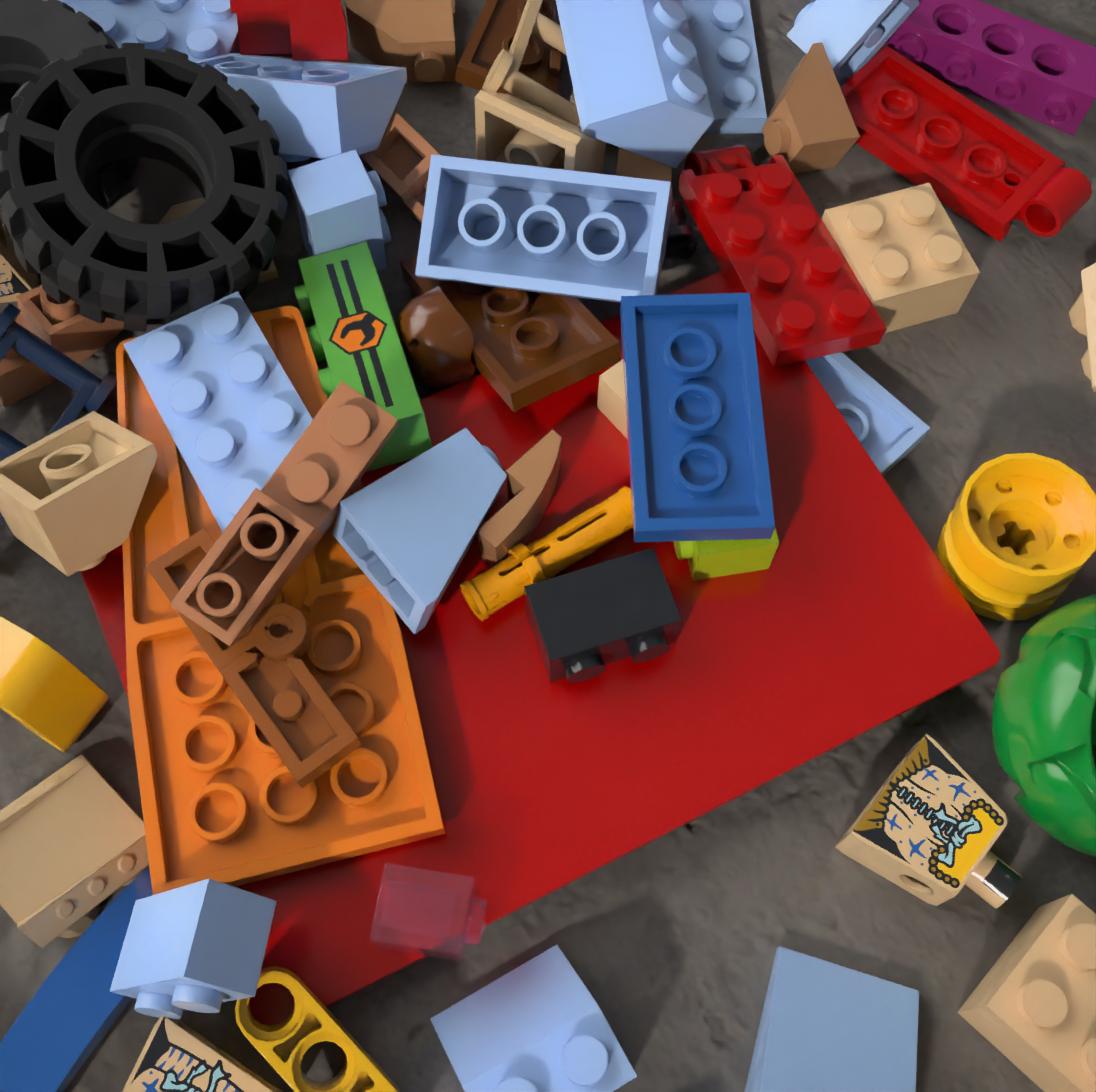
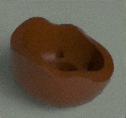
[396,286,475,388]

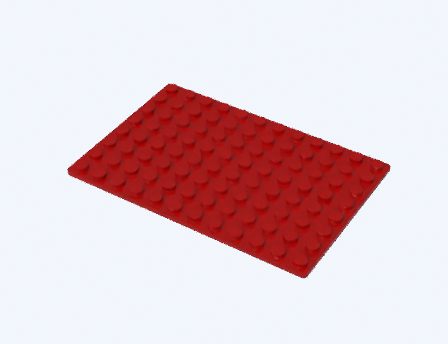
[80,271,1000,1026]

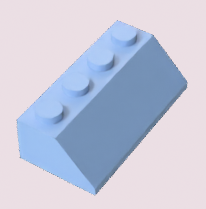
[556,0,715,169]
[193,53,407,162]
[415,154,673,303]

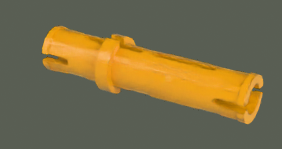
[460,486,633,621]

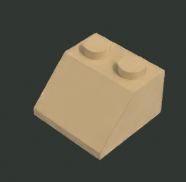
[475,90,606,174]
[0,411,158,577]

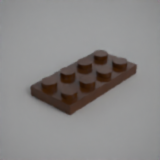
[400,254,621,412]

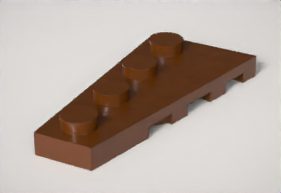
[455,0,561,100]

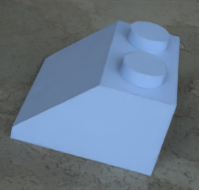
[430,944,637,1092]

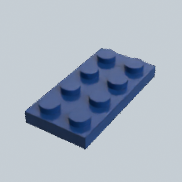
[620,293,775,542]

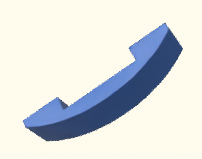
[0,866,153,1092]

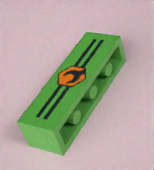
[294,241,432,472]

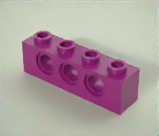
[885,0,1096,136]

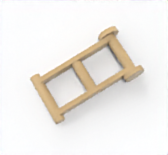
[482,0,581,127]

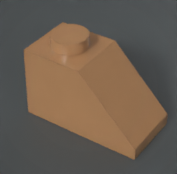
[345,0,456,83]
[762,42,860,174]

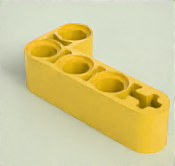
[0,616,109,753]

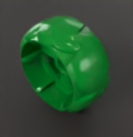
[992,595,1096,856]

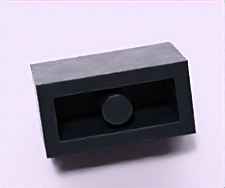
[524,547,682,683]

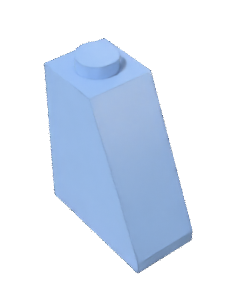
[332,428,507,634]

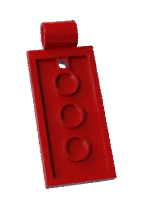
[840,45,1092,242]
[679,145,887,367]

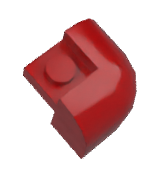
[230,0,349,61]

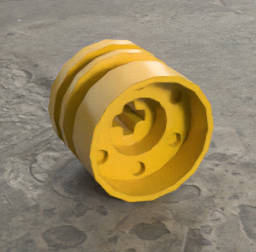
[935,453,1096,621]

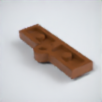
[146,528,362,788]

